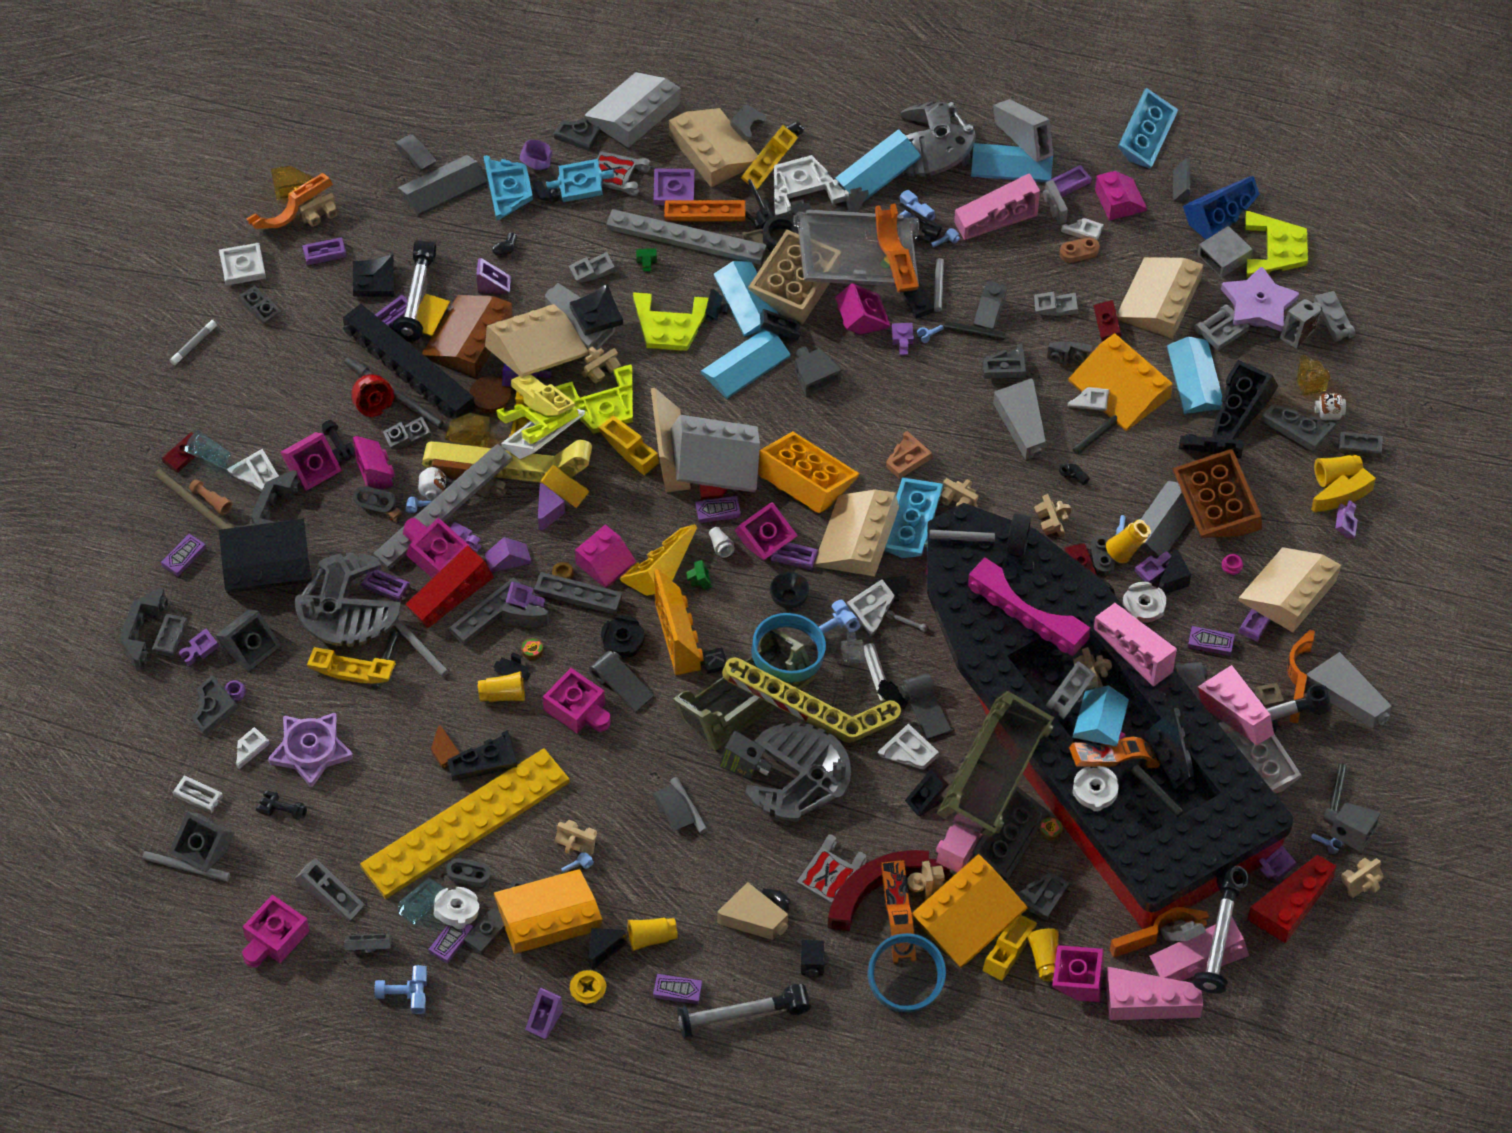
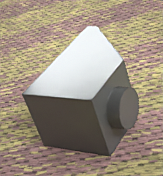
[973,281,1008,330]

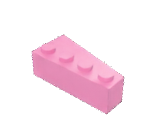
[954,173,1040,240]
[1094,603,1177,687]
[1198,665,1274,745]
[936,778,1003,872]
[1150,917,1249,981]
[1105,967,1203,1020]

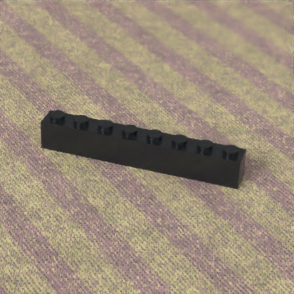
[343,303,475,423]

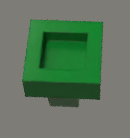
[636,248,657,272]
[686,560,712,590]

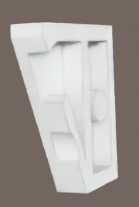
[227,449,279,492]
[847,580,895,636]
[878,724,939,770]

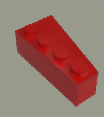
[405,545,494,628]
[1247,855,1337,944]

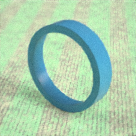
[751,613,826,682]
[868,933,946,1012]

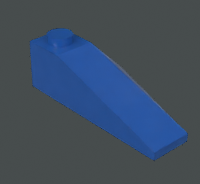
[1183,176,1260,240]

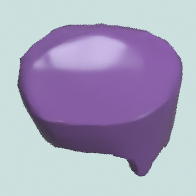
[519,140,552,170]

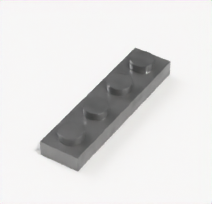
[534,572,623,615]
[449,577,521,645]

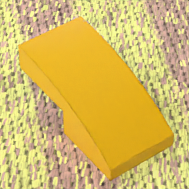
[540,464,589,508]

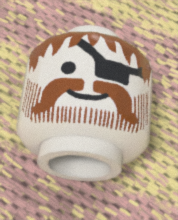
[1315,393,1346,420]
[418,467,446,500]

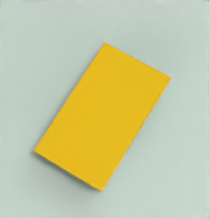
[416,294,450,337]

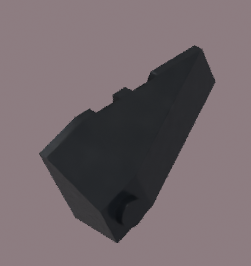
[1212,360,1278,439]

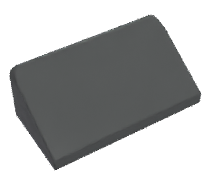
[1173,158,1190,202]

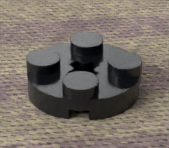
[601,615,644,657]

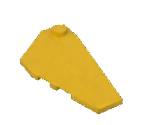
[619,524,697,596]

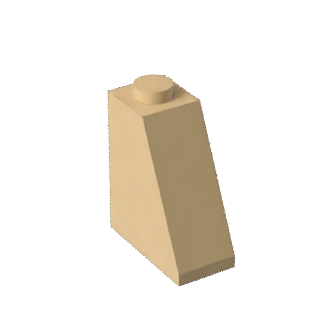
[717,882,788,940]

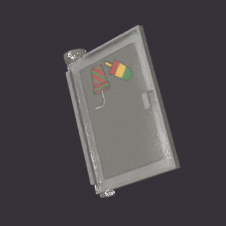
[793,210,919,286]

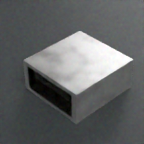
[1198,226,1252,278]

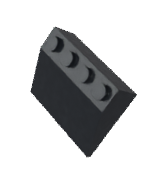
[219,519,312,593]

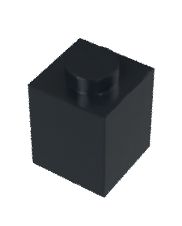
[801,940,824,977]

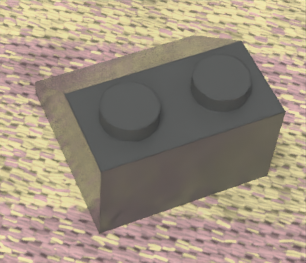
[215,610,282,671]
[169,812,235,872]

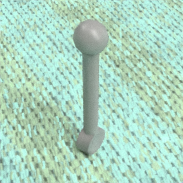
[886,610,928,632]

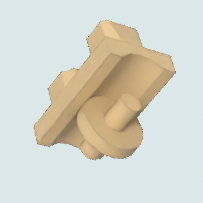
[299,193,337,227]
[581,347,621,384]
[939,478,978,507]
[1034,494,1072,536]
[1073,647,1112,690]
[555,820,597,856]
[1341,858,1383,898]
[907,861,944,901]

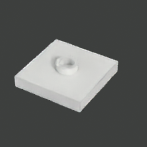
[219,243,266,286]

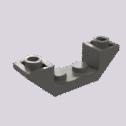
[787,187,869,227]
[251,470,301,525]
[120,588,168,672]

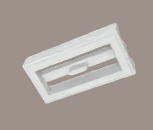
[173,775,223,814]

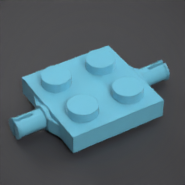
[546,159,615,202]

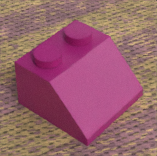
[1095,171,1147,221]
[835,283,891,334]
[280,432,342,491]
[353,436,395,490]
[734,502,798,560]
[575,524,636,588]
[1052,945,1104,1002]

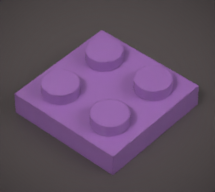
[654,169,695,205]

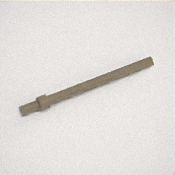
[155,469,235,529]

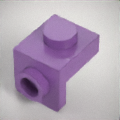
[1259,846,1298,881]

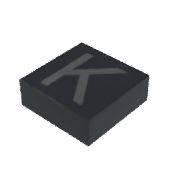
[702,647,727,674]

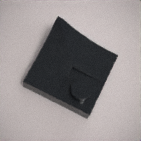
[353,254,394,297]
[570,284,623,335]

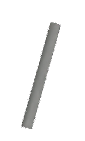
[393,618,448,677]
[142,851,230,881]

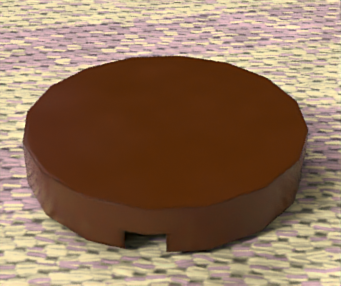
[470,376,511,413]

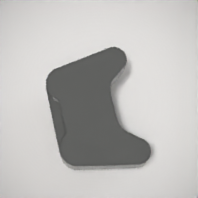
[730,105,766,141]

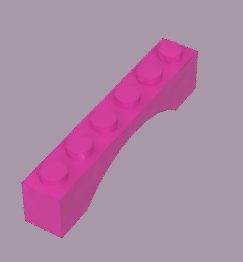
[968,558,1090,656]

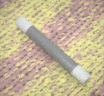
[169,320,217,366]

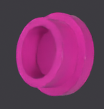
[1221,554,1243,575]

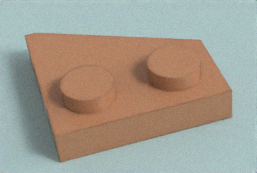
[886,431,933,479]

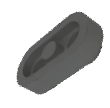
[353,486,396,512]
[1090,536,1115,576]
[446,858,491,887]

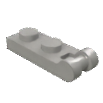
[1314,291,1356,342]
[1046,661,1096,719]
[1160,919,1206,941]

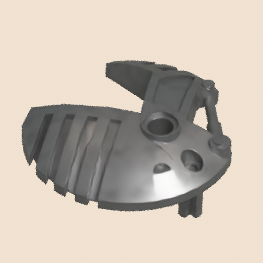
[900,102,976,177]
[295,553,401,647]
[746,723,851,822]

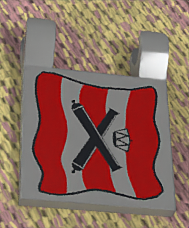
[597,151,651,196]
[797,834,867,904]

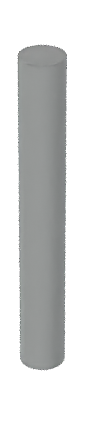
[934,258,944,312]
[929,530,995,542]
[670,777,708,834]

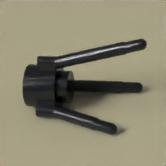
[745,179,774,229]
[898,203,942,242]

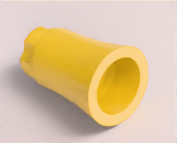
[1314,455,1363,487]
[1106,520,1151,563]
[478,671,525,702]
[627,917,678,951]
[1027,928,1059,981]

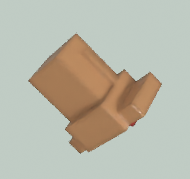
[387,508,402,524]

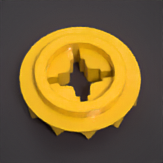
[570,970,606,1005]

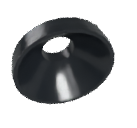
[770,572,809,608]

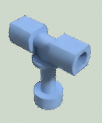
[897,190,935,230]
[810,600,861,644]
[375,965,427,1014]

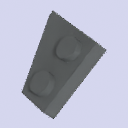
[1015,872,1070,921]

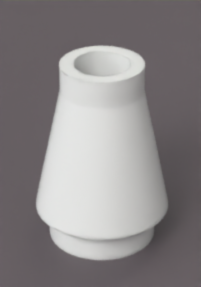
[709,527,735,558]

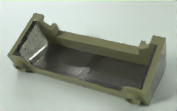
[673,629,816,751]
[937,691,1054,837]

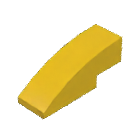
[598,415,659,476]
[1311,468,1376,512]
[982,915,1037,981]

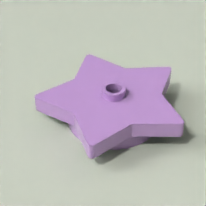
[1221,267,1299,331]
[268,713,353,787]

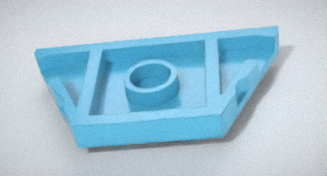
[484,156,533,220]

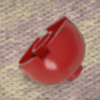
[351,374,394,417]

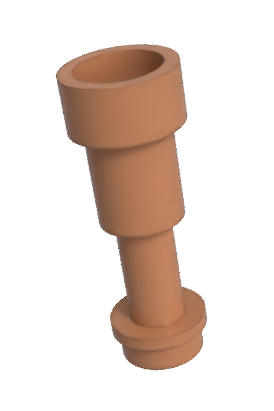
[189,479,233,516]

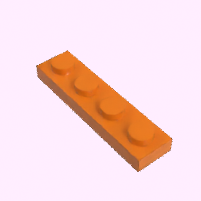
[664,200,746,221]

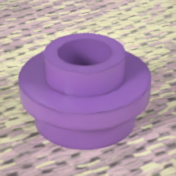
[224,680,246,702]

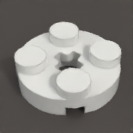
[1123,582,1166,623]
[1073,766,1118,811]
[434,887,479,929]

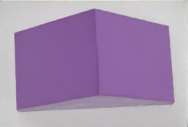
[476,258,511,294]
[538,483,565,530]
[485,537,531,573]
[525,988,563,1039]

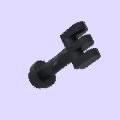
[322,420,356,464]
[256,790,307,820]

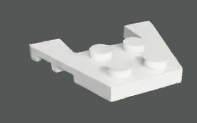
[774,155,849,216]

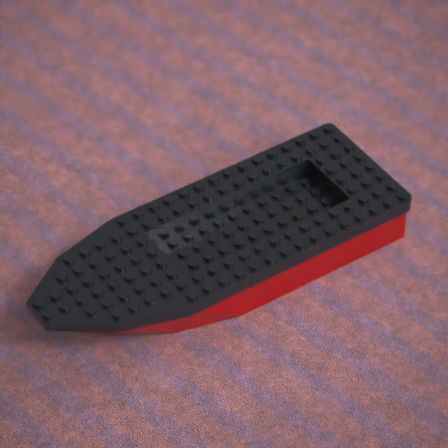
[927,503,1293,929]

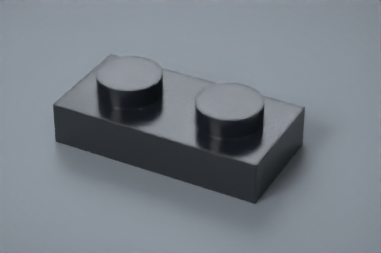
[900,281,934,319]
[760,309,801,341]

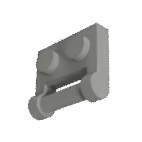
[1194,305,1250,351]

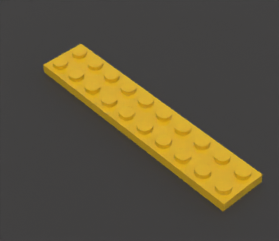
[360,748,570,899]

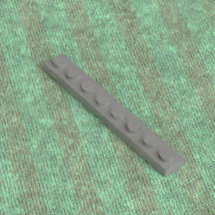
[606,209,767,265]
[373,443,513,570]

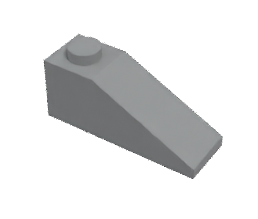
[294,858,365,921]

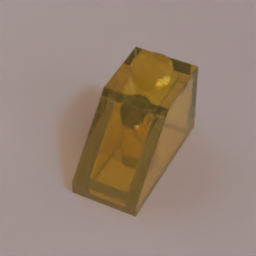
[271,165,314,200]
[1296,355,1330,396]
[445,413,491,448]

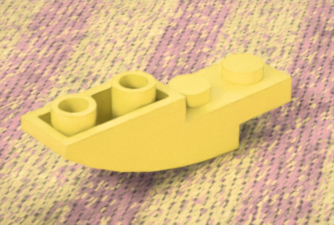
[511,374,575,416]

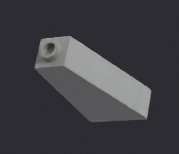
[993,99,1053,162]
[545,283,616,356]
[993,378,1046,460]
[1305,652,1392,728]

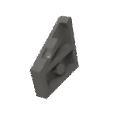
[983,344,1026,379]

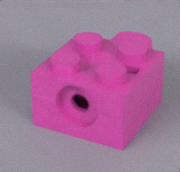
[403,518,470,578]
[543,668,611,734]
[242,894,309,968]

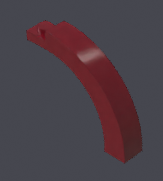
[828,850,950,931]

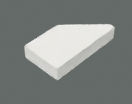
[1061,218,1103,240]
[1068,387,1109,411]
[236,727,270,769]

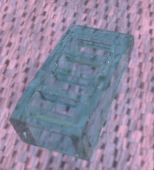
[184,430,231,468]
[398,878,445,924]

